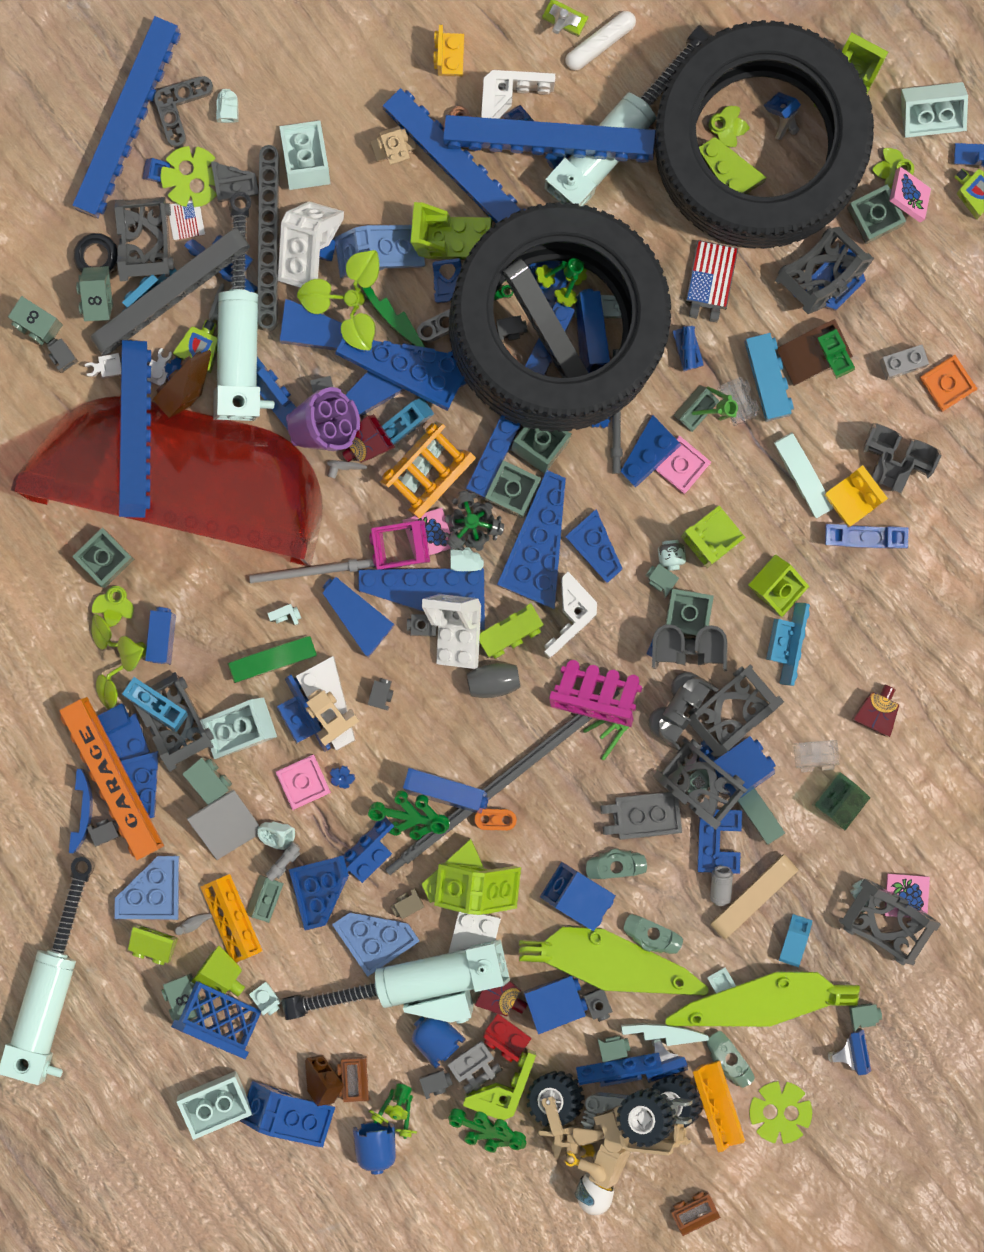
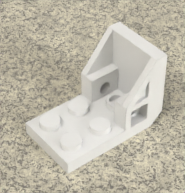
[481,70,555,119]
[278,201,344,288]
[544,572,597,659]
[422,594,481,669]

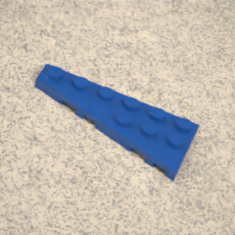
[335,338,464,411]
[497,470,566,610]
[359,568,485,631]

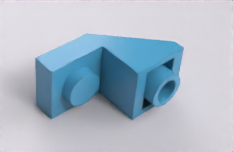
[779,914,813,967]

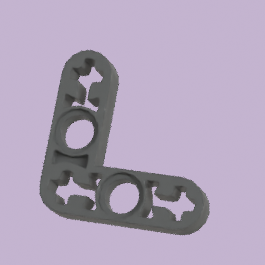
[155,76,214,148]

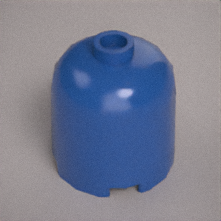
[412,1016,466,1069]
[353,1122,396,1175]

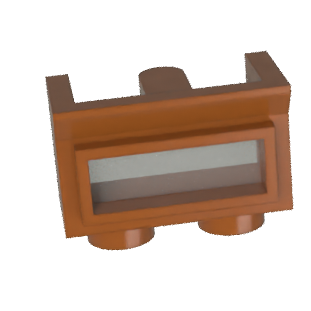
[337,1057,370,1102]
[670,1191,721,1236]

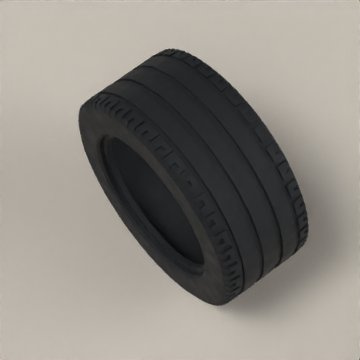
[655,20,874,249]
[449,202,671,432]

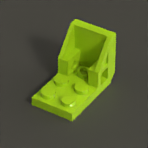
[814,32,888,108]
[411,202,493,259]
[681,505,746,569]
[434,863,521,915]
[463,1049,536,1120]

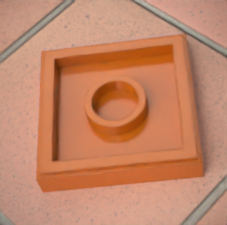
[919,355,977,412]

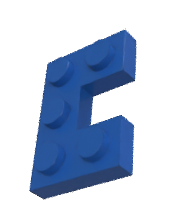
[697,809,742,874]

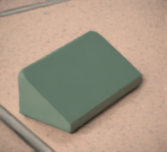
[674,385,719,432]
[246,875,284,923]

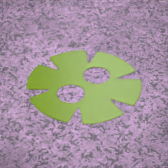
[161,146,217,207]
[750,1081,812,1144]

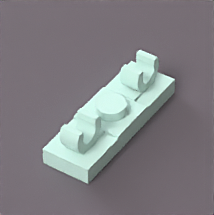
[398,439,444,493]

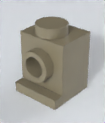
[391,888,425,919]

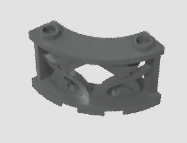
[114,197,174,281]
[775,227,874,314]
[688,664,784,759]
[134,672,214,772]
[653,738,747,830]
[839,878,941,966]

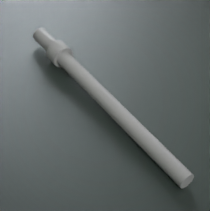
[249,559,375,583]

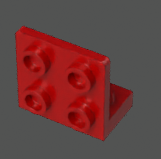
[483,1014,532,1062]

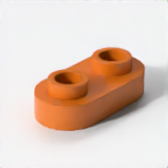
[475,809,517,831]

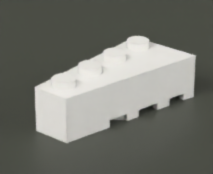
[296,656,356,750]

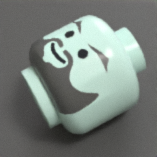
[658,540,686,571]

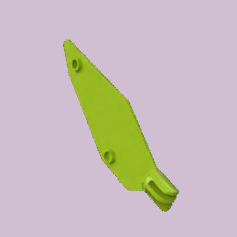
[519,927,709,995]
[665,972,860,1027]

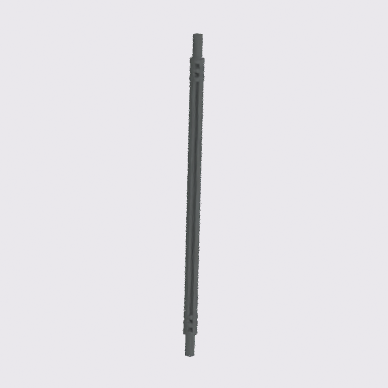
[385,689,620,875]

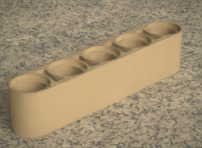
[710,854,799,940]

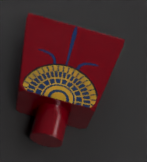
[342,414,395,463]
[851,684,899,737]
[475,981,528,1016]

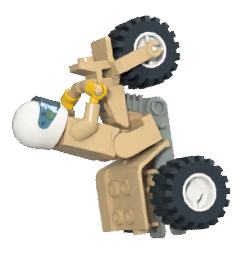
[526,1071,703,1215]

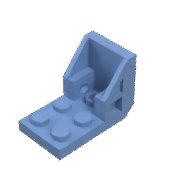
[335,225,425,278]

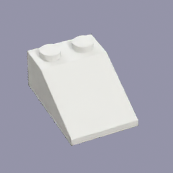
[449,912,501,953]

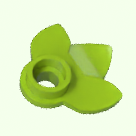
[708,106,750,147]
[872,148,914,189]
[92,586,134,627]

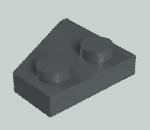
[211,161,259,202]

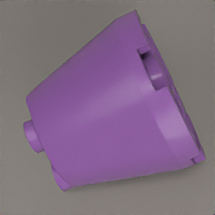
[286,387,360,451]

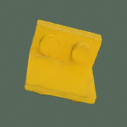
[433,25,464,77]
[824,465,888,527]

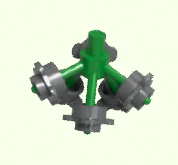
[444,491,504,551]

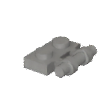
[266,842,301,881]
[447,1041,502,1094]

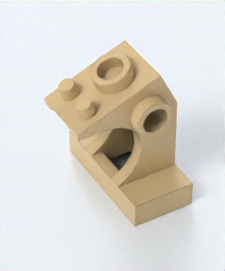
[371,126,417,165]
[306,689,359,746]

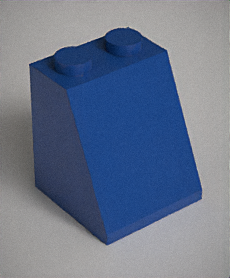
[540,862,616,931]
[524,975,588,1034]

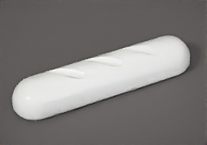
[565,11,636,71]

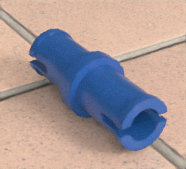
[681,326,697,369]

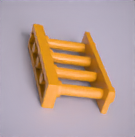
[380,421,476,519]

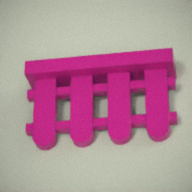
[549,660,642,727]

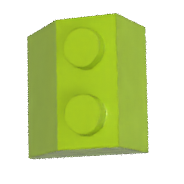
[748,554,809,617]
[128,925,178,965]

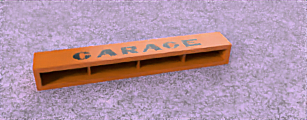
[59,697,164,860]

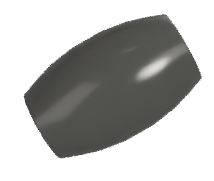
[467,663,520,698]

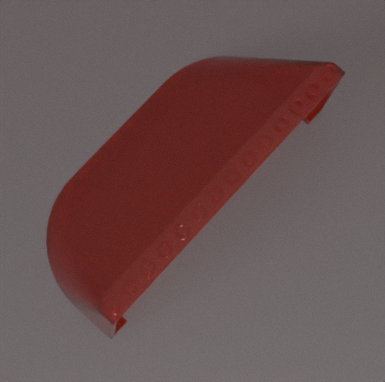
[11,396,323,567]

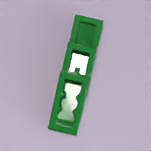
[362,286,425,347]
[228,636,317,683]

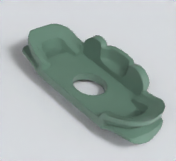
[586,848,647,879]
[624,914,683,954]
[707,1031,755,1088]

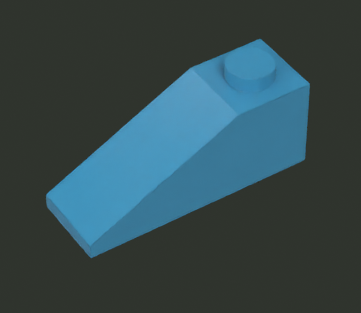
[382,398,434,444]
[122,677,188,732]

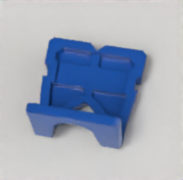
[432,258,461,303]

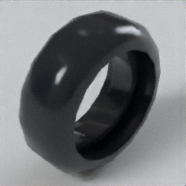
[73,233,118,274]

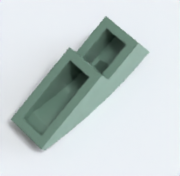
[737,788,785,845]

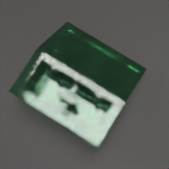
[812,772,871,831]

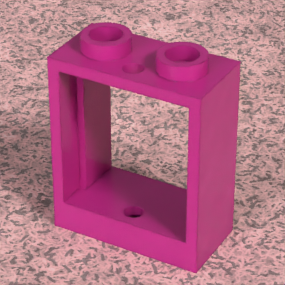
[369,521,430,570]

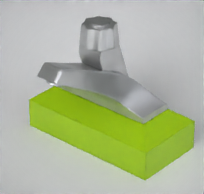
[542,0,588,37]

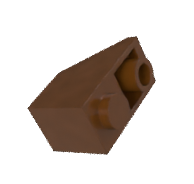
[305,1055,344,1106]

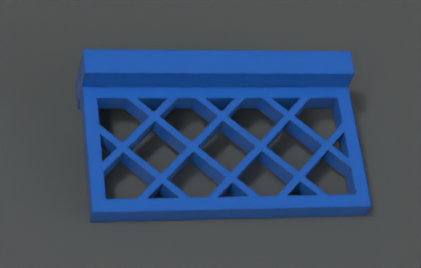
[171,981,261,1060]

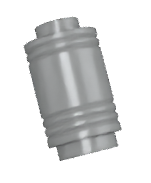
[710,866,733,906]

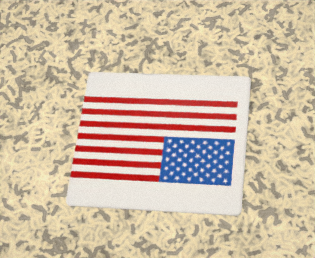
[169,201,205,240]

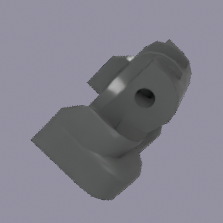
[863,423,942,494]
[652,624,728,671]
[648,672,719,751]

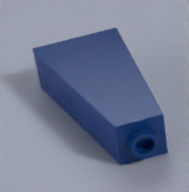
[576,289,610,373]
[280,299,343,351]
[346,371,405,417]
[322,577,395,657]
[403,768,489,814]

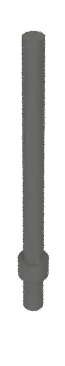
[610,349,623,474]

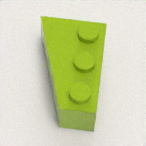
[699,137,767,194]
[479,603,544,659]
[422,839,484,903]

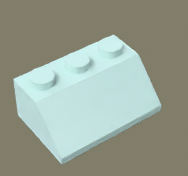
[901,82,968,138]
[176,1071,252,1140]

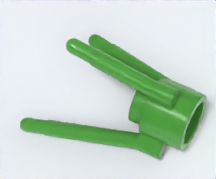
[692,386,738,421]
[583,720,629,760]

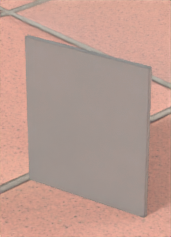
[187,790,259,860]

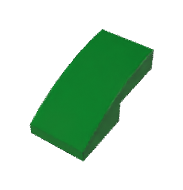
[817,329,855,379]

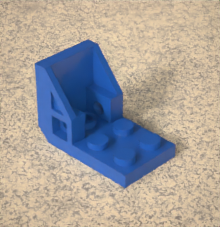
[240,1081,335,1148]

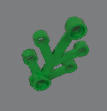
[368,791,450,840]
[448,1108,527,1153]

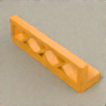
[200,874,262,963]
[693,1060,745,1153]

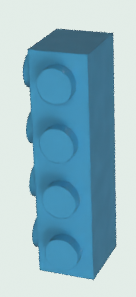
[744,333,794,422]

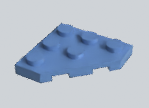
[115,856,179,920]
[332,912,420,977]

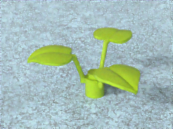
[297,250,380,350]
[91,614,147,710]

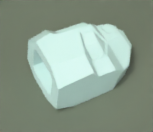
[216,89,239,123]
[451,547,484,571]
[258,821,295,850]

